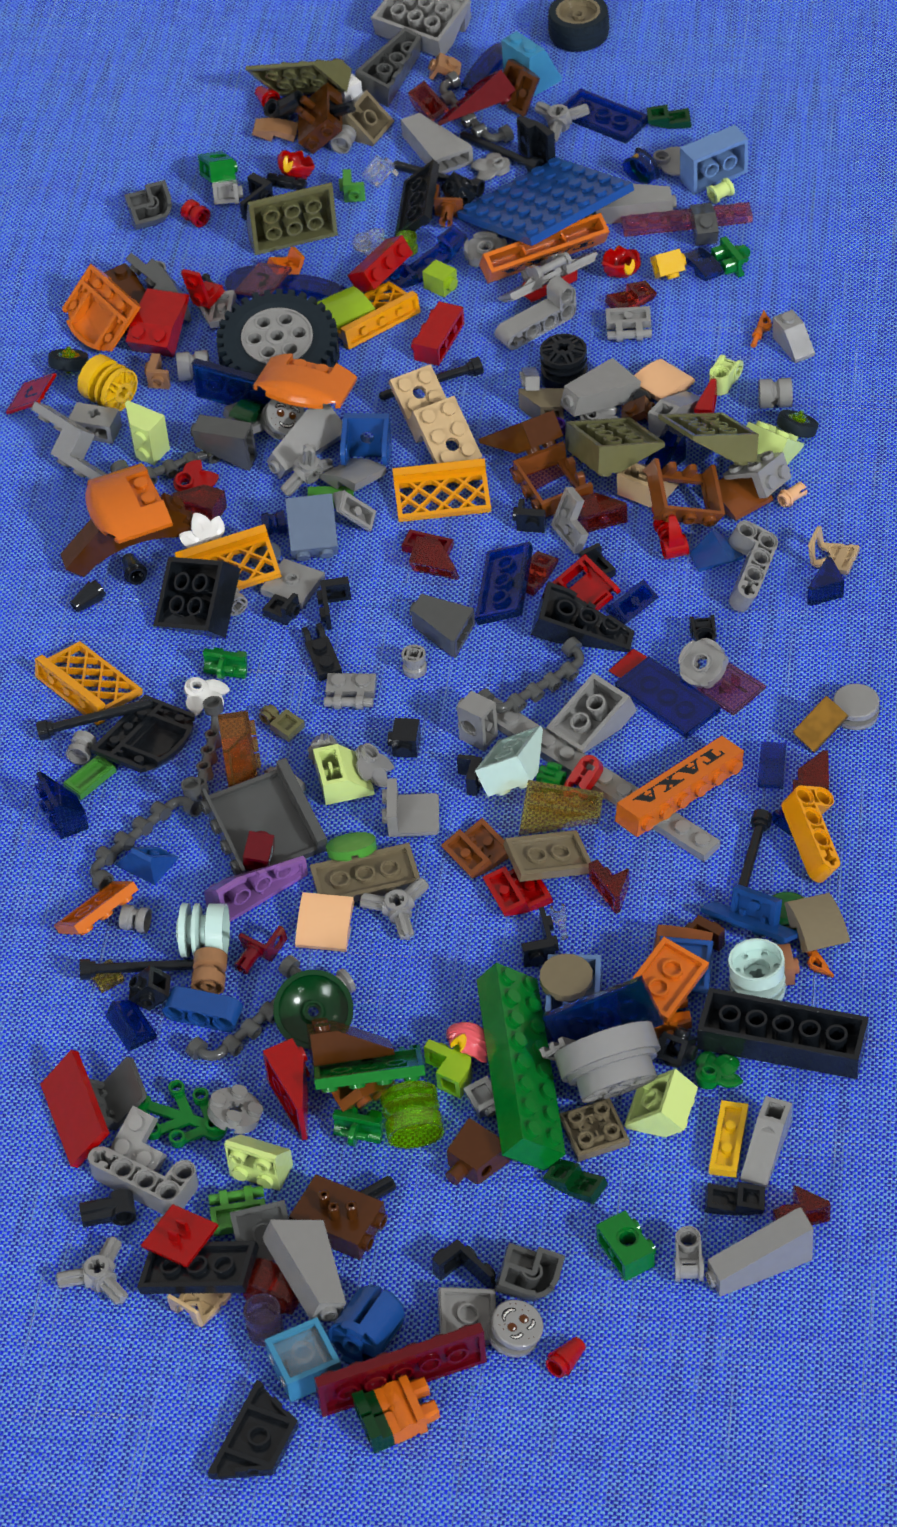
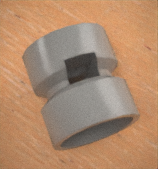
[176,350,211,382]
[758,378,793,409]

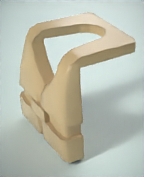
[808,526,860,575]
[167,1293,232,1327]

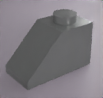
[689,203,719,246]

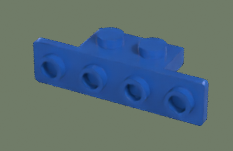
[700,884,799,944]

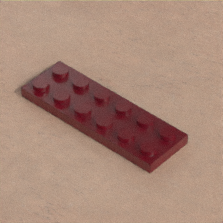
[314,1323,487,1417]

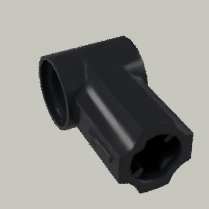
[264,90,305,120]
[79,1188,136,1227]

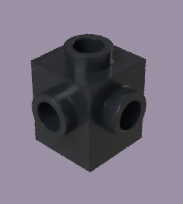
[440,172,477,208]
[129,965,171,1011]
[657,1026,698,1068]

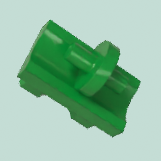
[711,236,750,278]
[203,647,247,679]
[333,1107,382,1147]

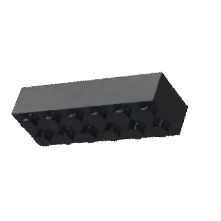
[697,988,869,1079]

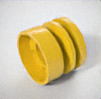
[77,354,138,411]

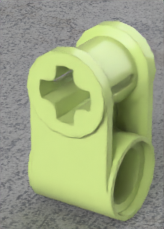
[709,354,744,396]

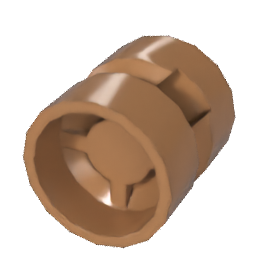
[191,947,228,994]

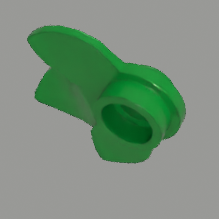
[695,1051,743,1089]

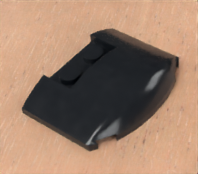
[90,695,195,773]

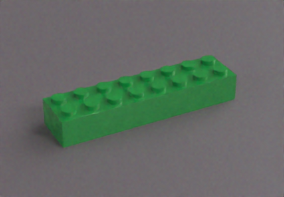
[476,963,566,1171]

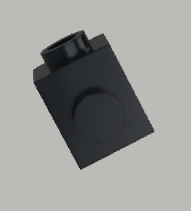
[512,499,546,533]
[579,543,616,578]
[262,593,300,625]
[457,754,483,796]

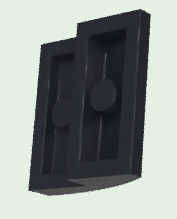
[517,116,556,164]

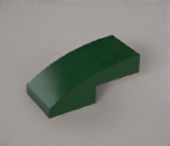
[647,105,692,129]
[229,398,265,423]
[543,1159,608,1204]

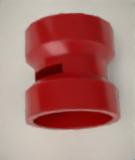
[180,199,211,228]

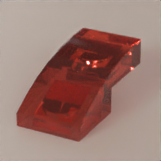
[605,281,657,308]
[513,551,558,596]

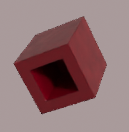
[243,831,275,871]

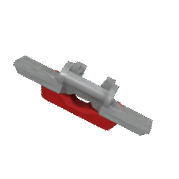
[498,252,598,303]

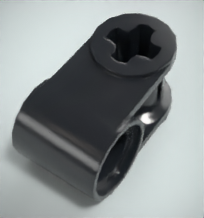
[689,614,716,660]

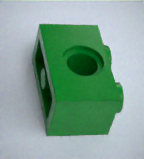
[198,151,238,183]
[596,1210,656,1282]

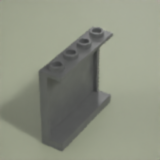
[200,758,327,875]

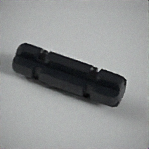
[266,173,307,190]

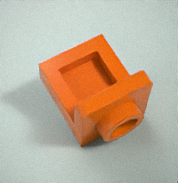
[267,247,305,278]

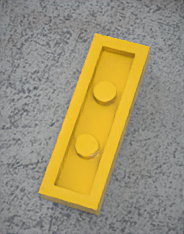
[709,1100,749,1178]

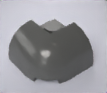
[124,180,172,230]
[494,1243,565,1301]

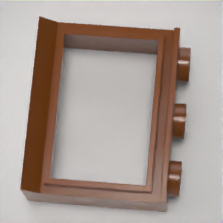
[511,442,595,517]
[642,458,725,527]

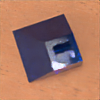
[35,771,89,839]

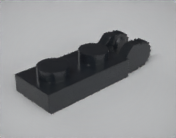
[301,623,342,681]

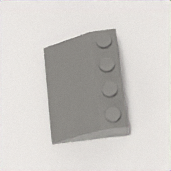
[371,0,471,56]

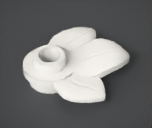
[179,513,225,548]
[184,677,230,716]

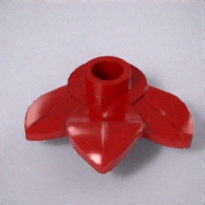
[173,460,219,500]

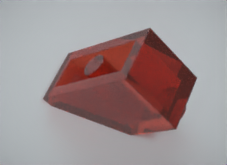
[408,81,449,121]
[171,485,227,520]
[577,493,628,532]
[409,536,459,580]
[792,750,829,791]

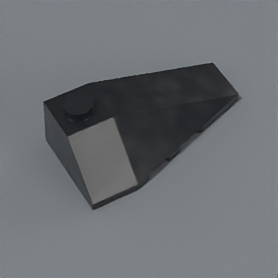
[530,581,634,652]

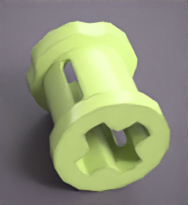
[706,178,735,204]

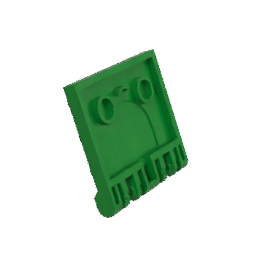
[314,1044,425,1093]

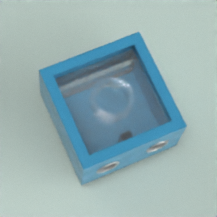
[265,1317,342,1403]

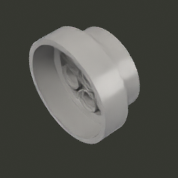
[554,1021,661,1103]

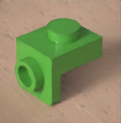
[339,169,366,202]

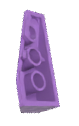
[204,856,308,922]

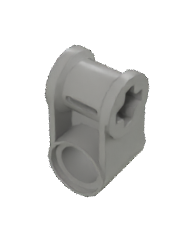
[675,1226,704,1282]

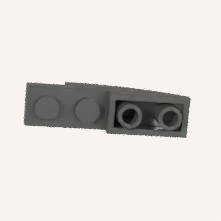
[126,253,192,323]

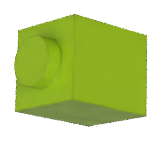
[422,259,458,298]

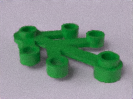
[138,1080,228,1148]

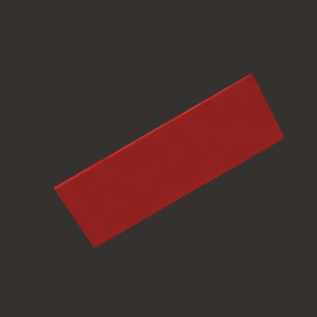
[609,649,649,680]

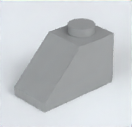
[772,310,815,363]

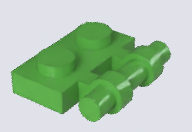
[208,1185,266,1236]

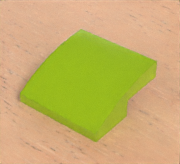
[317,286,375,330]

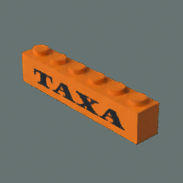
[479,213,610,283]
[615,736,744,837]

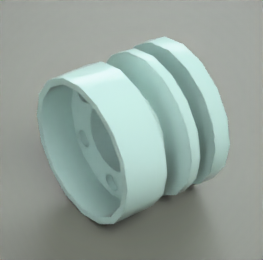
[176,903,230,958]
[728,938,786,1001]

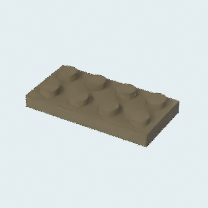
[310,843,420,902]

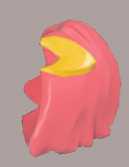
[446,1022,487,1063]

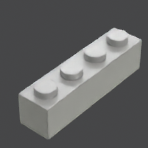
[519,367,540,391]

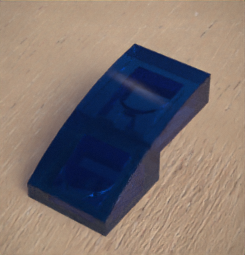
[684,247,725,281]
[758,742,787,789]

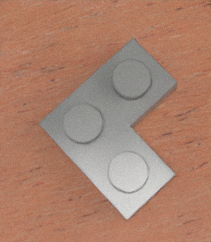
[551,487,589,554]
[110,1106,167,1173]

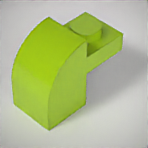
[424,1039,472,1099]

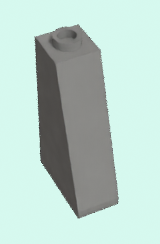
[401,113,473,174]
[594,184,677,224]
[560,358,641,417]
[267,404,342,479]
[705,1207,814,1297]
[262,1220,346,1322]

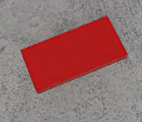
[40,1050,110,1168]

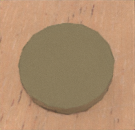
[540,954,593,1001]

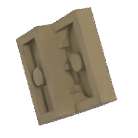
[784,892,851,953]

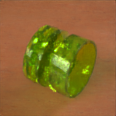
[380,1081,445,1149]

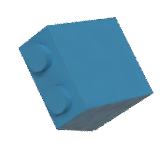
[501,31,562,97]

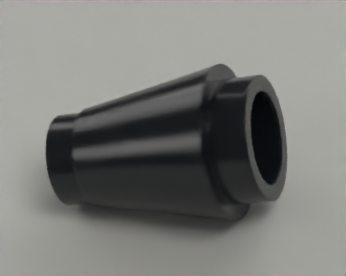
[122,553,147,585]
[70,580,106,613]

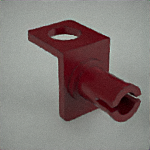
[234,925,287,975]

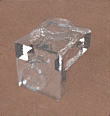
[361,155,399,188]

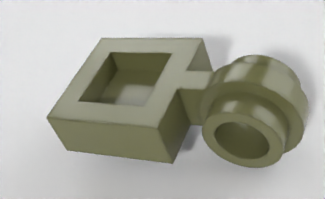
[259,704,305,742]

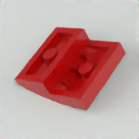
[482,866,553,916]

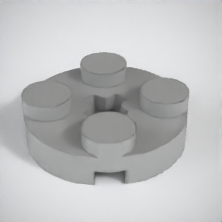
[464,231,507,267]
[678,638,729,689]
[207,1084,263,1134]

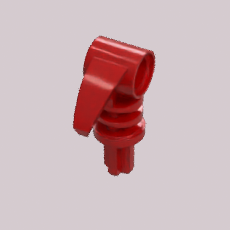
[651,506,689,560]

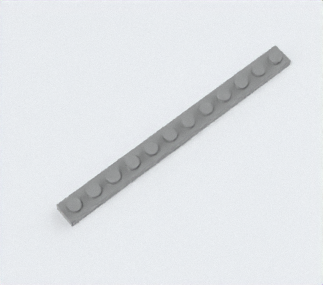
[493,697,720,862]

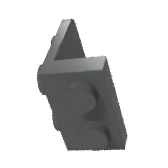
[89,1057,147,1131]

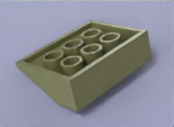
[245,58,352,96]
[247,182,338,255]
[658,413,759,466]
[565,417,665,477]

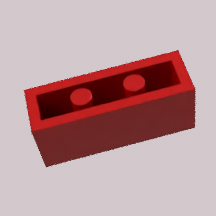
[347,235,413,293]
[411,301,465,366]

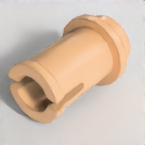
[777,482,807,507]

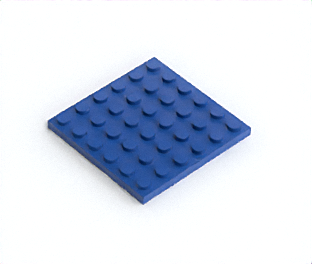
[457,157,634,246]

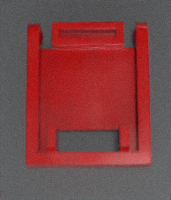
[552,554,621,611]

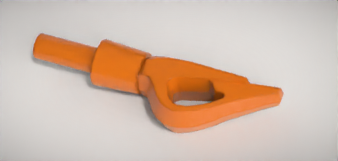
[751,310,772,348]
[806,950,834,978]

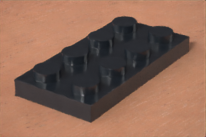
[395,159,440,239]
[137,1241,259,1294]

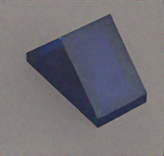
[645,424,686,469]
[807,556,844,606]

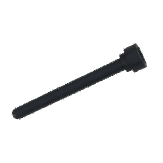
[460,131,544,172]
[393,161,485,197]
[379,357,484,400]
[36,699,153,741]
[738,809,773,887]
[79,959,193,980]

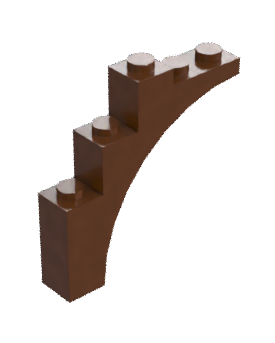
[60,493,212,577]

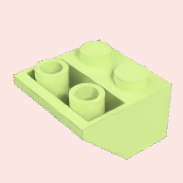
[746,420,804,465]
[313,744,375,805]
[224,1134,293,1191]

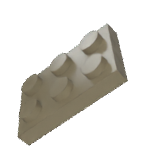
[503,830,594,882]

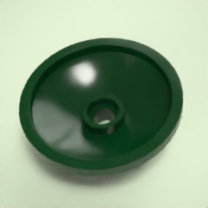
[273,970,353,1049]

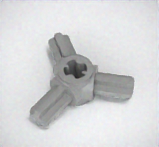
[534,101,590,143]
[281,444,334,496]
[360,878,429,941]
[56,1236,128,1305]

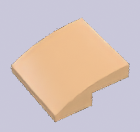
[634,359,695,401]
[295,892,354,952]

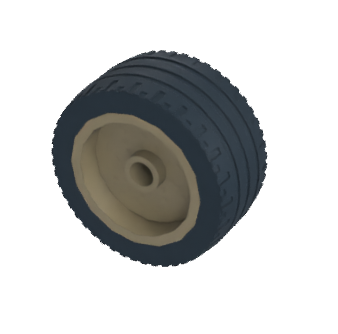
[548,0,609,52]

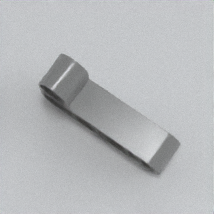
[494,276,577,350]
[728,520,778,612]
[88,1146,199,1215]

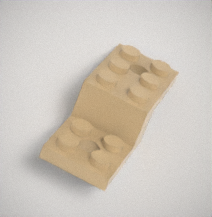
[388,364,483,464]

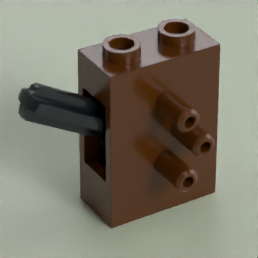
[296,82,356,154]
[289,1174,396,1260]

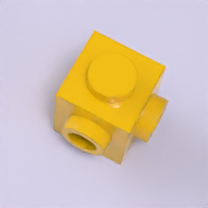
[650,248,686,280]

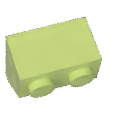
[125,400,170,465]
[624,1068,698,1137]

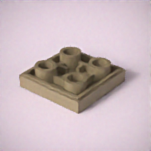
[559,1098,630,1162]

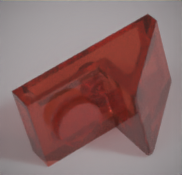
[589,859,629,914]
[773,1186,831,1225]

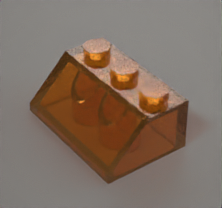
[218,710,261,787]

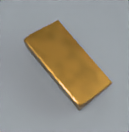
[793,696,849,753]

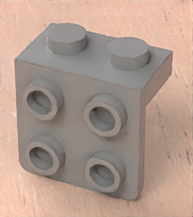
[723,451,791,499]
[382,778,439,837]

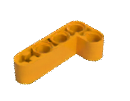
[781,785,840,883]

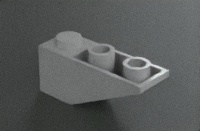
[648,391,700,441]
[740,1096,792,1187]

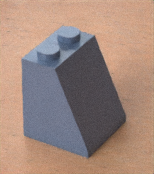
[285,493,339,561]

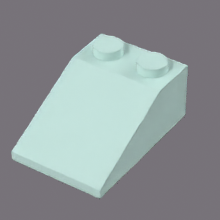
[475,725,543,797]

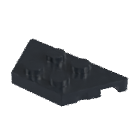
[207,1380,299,1480]

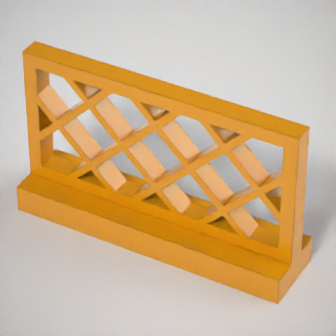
[337,281,421,350]
[392,458,491,522]
[174,524,282,590]
[35,641,143,726]

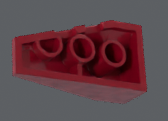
[437,70,516,126]

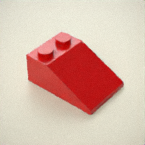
[126,288,190,357]
[263,1038,310,1141]

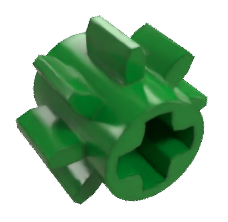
[536,761,567,794]

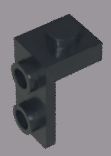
[240,173,273,220]
[316,577,351,630]
[521,907,559,968]
[432,1239,496,1289]

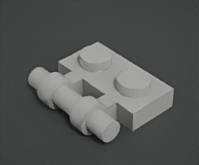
[605,306,652,342]
[324,673,377,710]

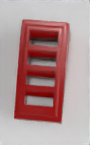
[694,378,717,413]

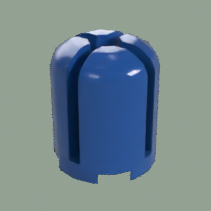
[327,1284,404,1365]

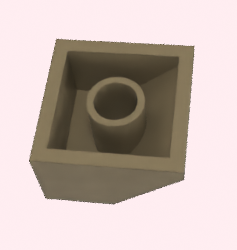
[342,90,394,146]

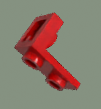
[181,269,225,309]

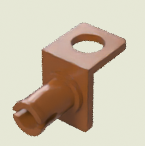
[434,184,463,227]

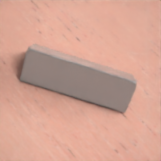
[333,490,376,532]

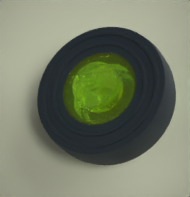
[48,346,89,373]
[776,410,819,438]

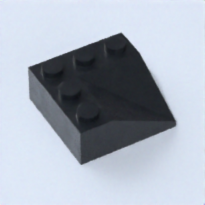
[153,557,241,638]

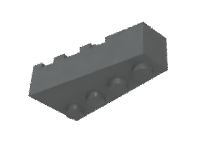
[355,27,421,107]

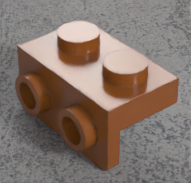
[331,1080,395,1112]

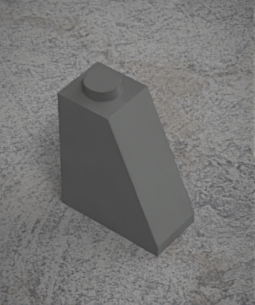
[191,414,257,471]
[409,594,475,658]

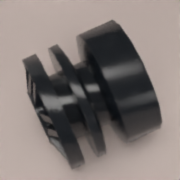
[540,333,588,388]

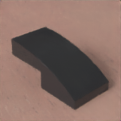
[704,1182,765,1215]

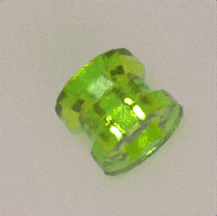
[396,230,418,257]

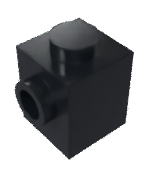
[388,718,421,758]

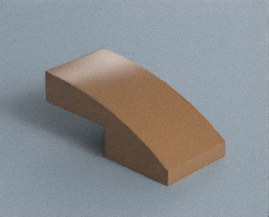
[252,118,298,142]

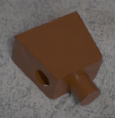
[445,1118,511,1185]

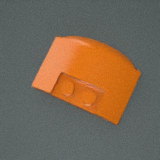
[62,264,141,352]
[253,353,357,409]
[85,463,173,544]

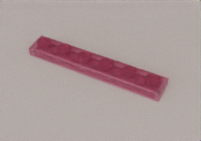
[621,202,753,237]

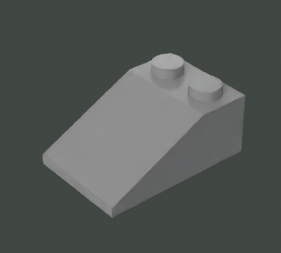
[546,673,637,754]

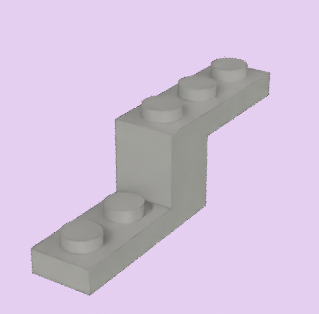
[31,402,106,480]

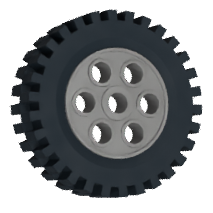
[216,289,340,403]

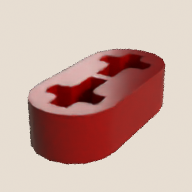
[564,755,603,801]

